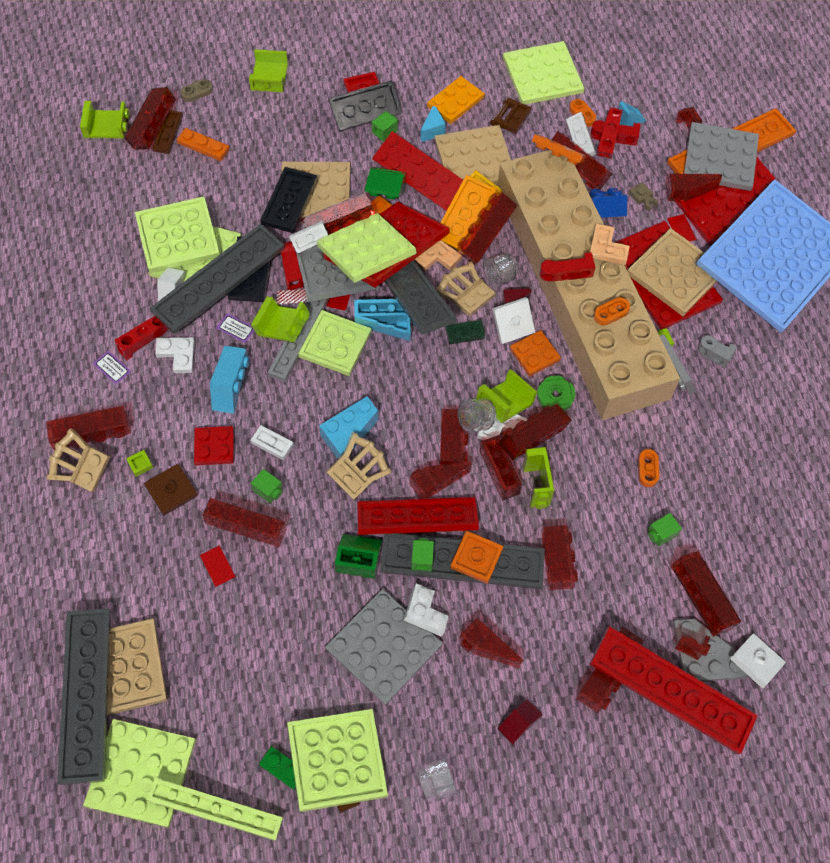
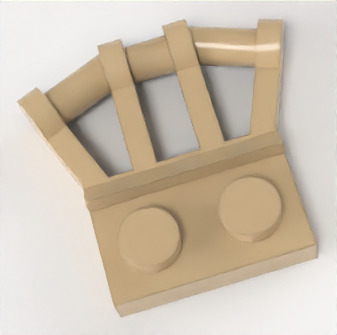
[435,261,496,317]
[46,428,111,492]
[326,432,392,500]

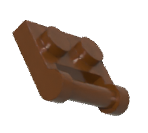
[490,97,532,134]

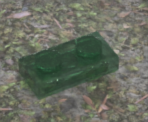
[445,320,485,345]

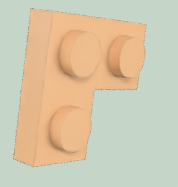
[590,223,630,265]
[414,240,462,271]

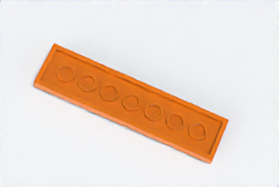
[667,108,796,186]

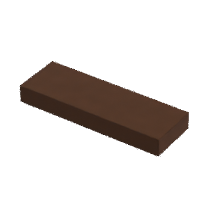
[152,110,183,154]

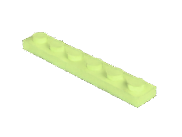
[147,778,283,841]

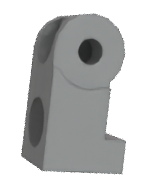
[698,335,737,368]

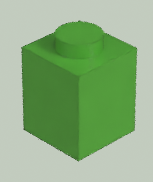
[372,111,398,142]
[251,469,283,504]
[648,513,682,547]
[412,538,434,571]

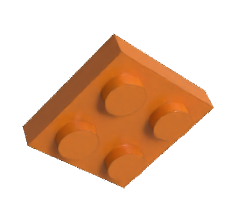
[510,330,561,377]
[450,531,504,584]

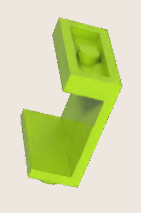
[249,49,288,92]
[80,101,130,138]
[251,296,310,343]
[476,369,537,423]
[522,447,554,509]

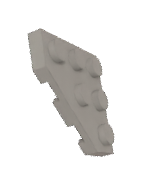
[673,619,748,682]

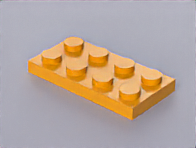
[440,175,498,253]

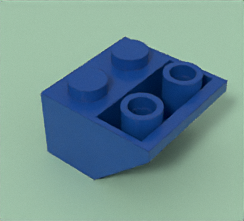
[588,188,627,218]

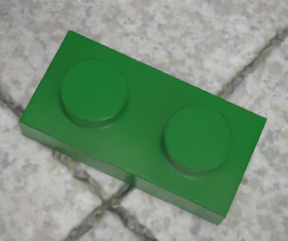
[258,746,296,791]

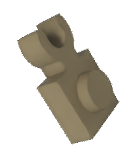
[628,182,659,212]

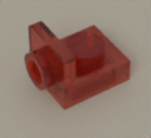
[675,107,703,128]
[675,635,711,661]

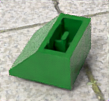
[364,167,407,200]
[334,534,382,579]

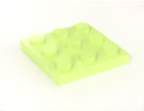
[298,310,372,376]

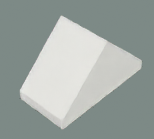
[158,268,186,301]

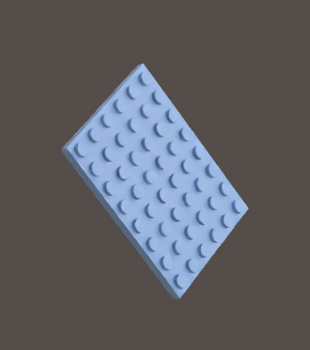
[696,179,830,333]

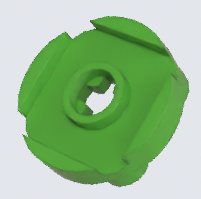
[537,376,575,412]

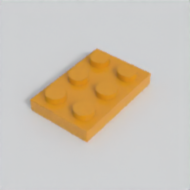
[427,76,485,124]

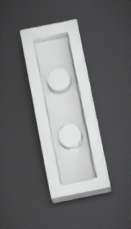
[566,112,597,159]

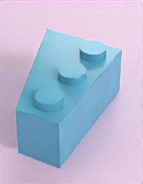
[354,299,411,341]
[210,346,250,413]
[319,397,378,458]

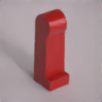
[597,107,622,159]
[590,120,641,146]
[281,242,304,290]
[539,252,596,282]
[114,316,168,361]

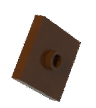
[144,464,198,516]

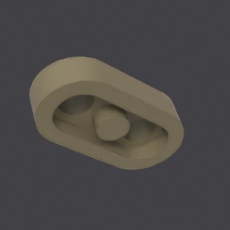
[180,79,213,102]

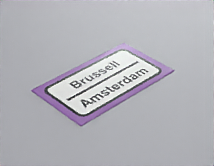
[216,313,254,343]
[93,351,131,384]

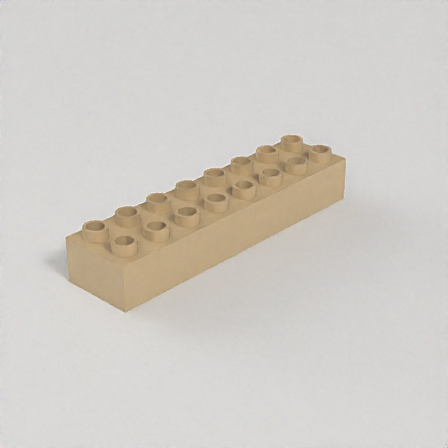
[497,150,680,420]

